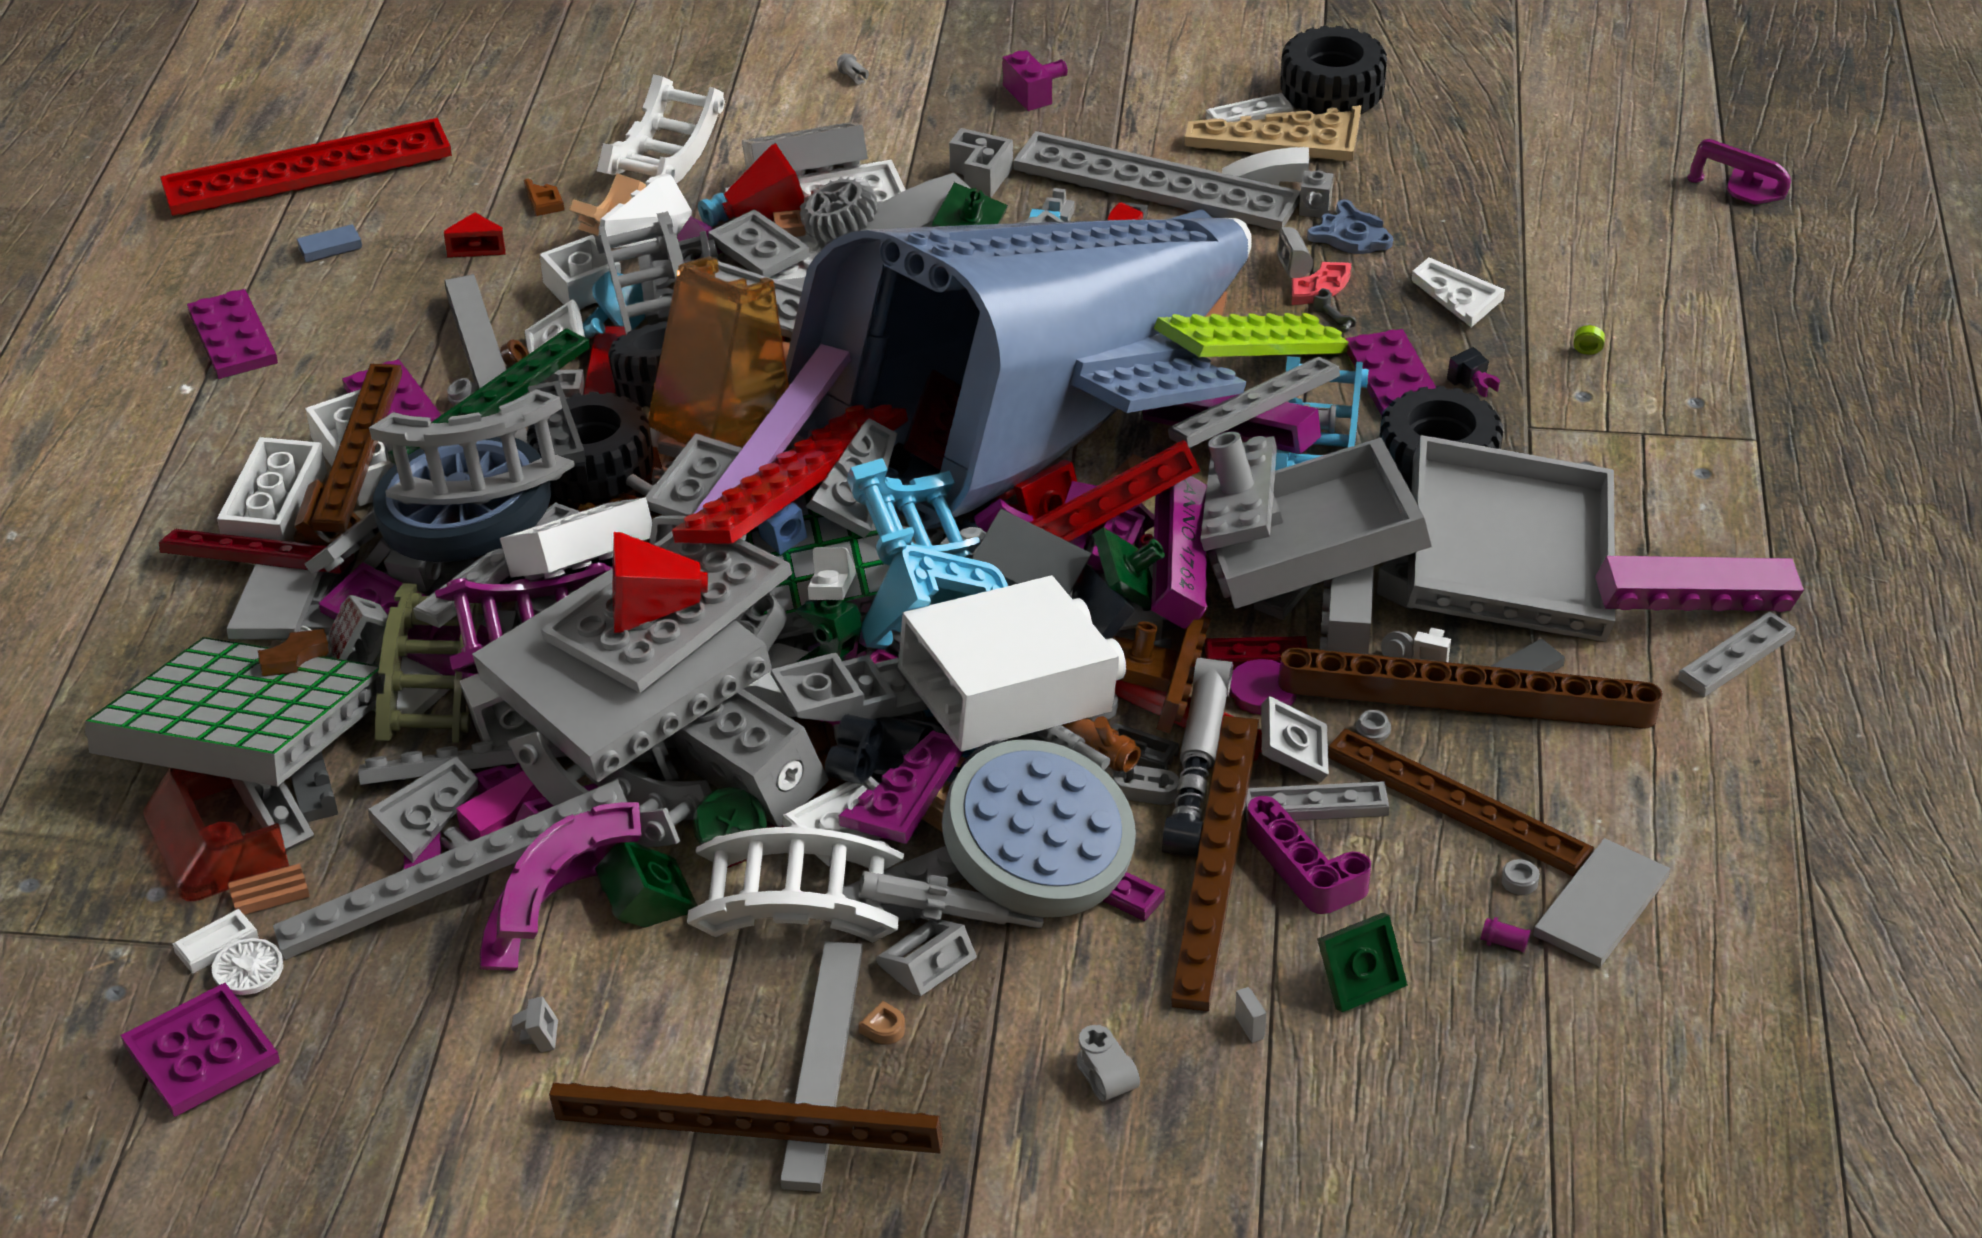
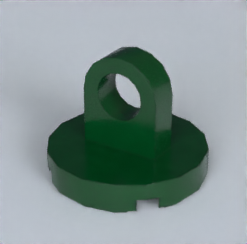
[693,787,767,845]

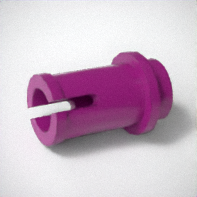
[1480,917,1531,953]

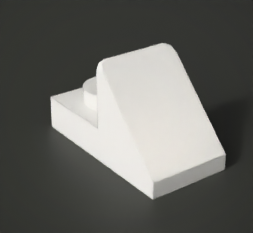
[808,547,856,600]

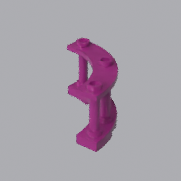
[435,563,612,674]
[480,802,641,971]

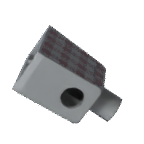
[329,595,388,664]

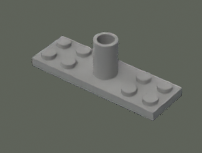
[1201,432,1277,551]

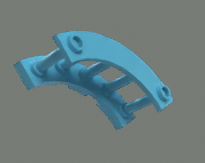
[1275,356,1369,471]
[847,458,981,566]

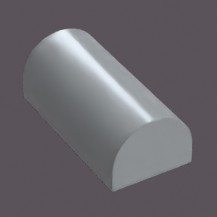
[1276,227,1313,278]

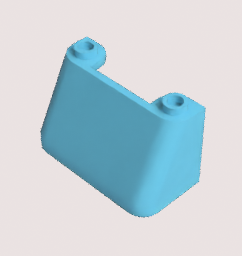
[861,545,1008,649]

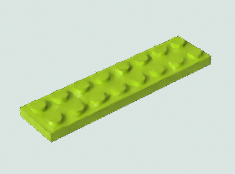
[1154,313,1349,357]

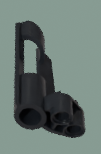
[825,714,1012,786]

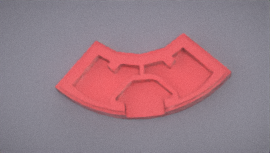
[1292,262,1351,305]

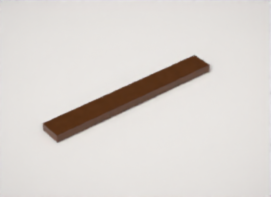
[311,363,402,532]
[1328,728,1594,877]

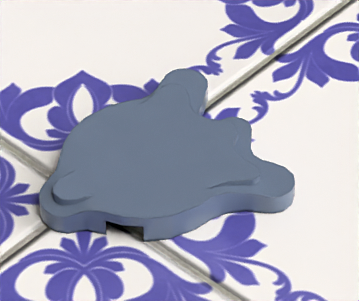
[1307,199,1393,254]

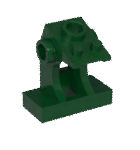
[796,600,867,662]

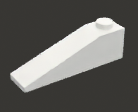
[598,174,692,248]

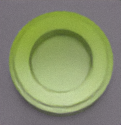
[1573,325,1605,355]

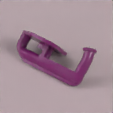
[1687,139,1791,204]

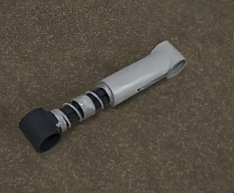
[1162,658,1233,857]

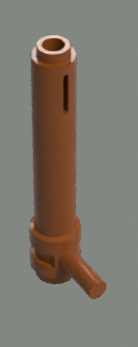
[1062,716,1141,772]

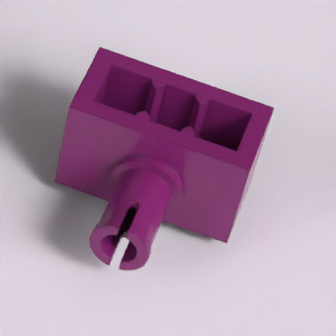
[1002,50,1068,111]

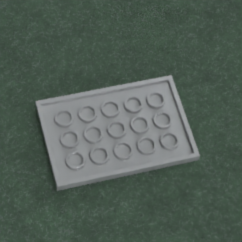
[541,531,792,693]

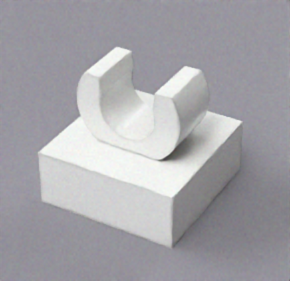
[1412,627,1451,662]

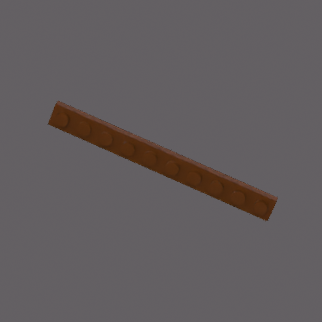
[1171,716,1259,1012]
[549,1083,943,1154]

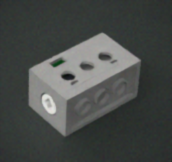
[671,689,829,827]

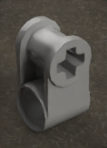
[1077,1025,1140,1102]

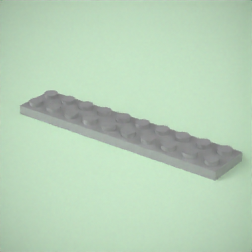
[1014,131,1300,231]

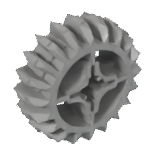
[799,176,878,242]

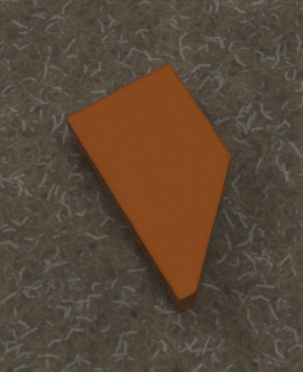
[524,178,564,216]

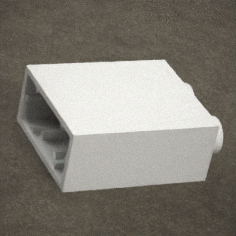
[898,575,1126,752]

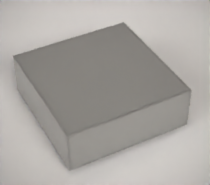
[1235,987,1266,1043]

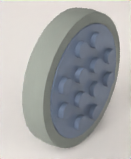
[942,740,1136,917]

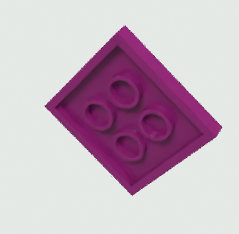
[120,983,280,1117]

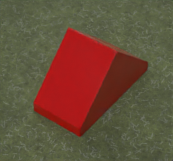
[444,212,506,258]

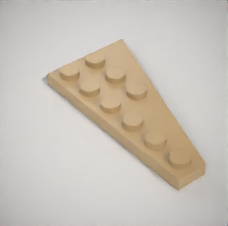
[1185,106,1361,161]

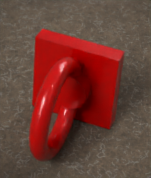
[990,460,1077,520]

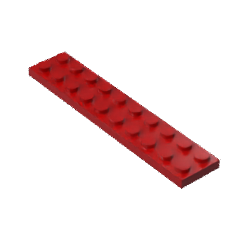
[160,118,452,216]
[672,405,908,544]

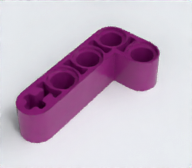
[1246,796,1371,914]

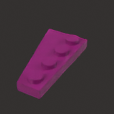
[838,731,964,844]

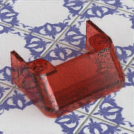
[143,767,289,901]

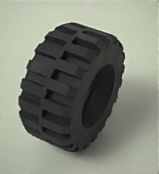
[1280,26,1387,114]
[608,319,732,408]
[1379,386,1503,492]
[527,392,654,503]

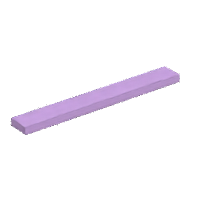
[694,344,851,514]

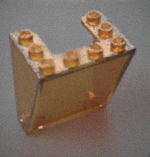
[648,256,789,448]

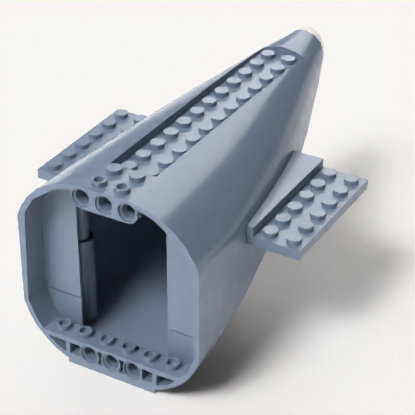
[780,218,1252,530]

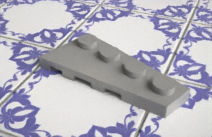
[805,418,897,538]

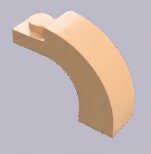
[569,173,646,236]

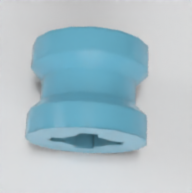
[698,193,732,227]

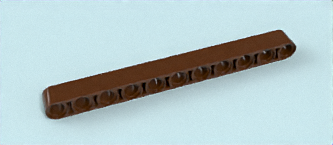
[1278,648,1663,728]

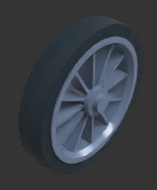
[373,437,551,562]

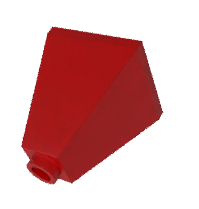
[722,143,805,222]
[612,532,708,633]

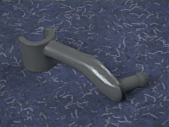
[1313,288,1356,333]

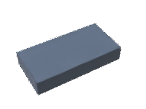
[297,224,362,262]

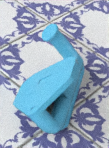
[582,271,645,339]

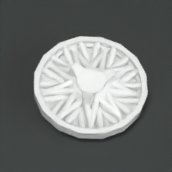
[212,938,283,995]

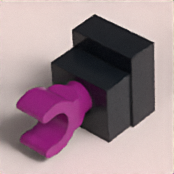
[1447,347,1500,397]

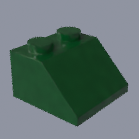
[595,842,698,928]

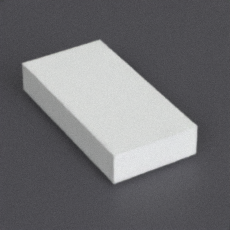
[173,909,259,974]

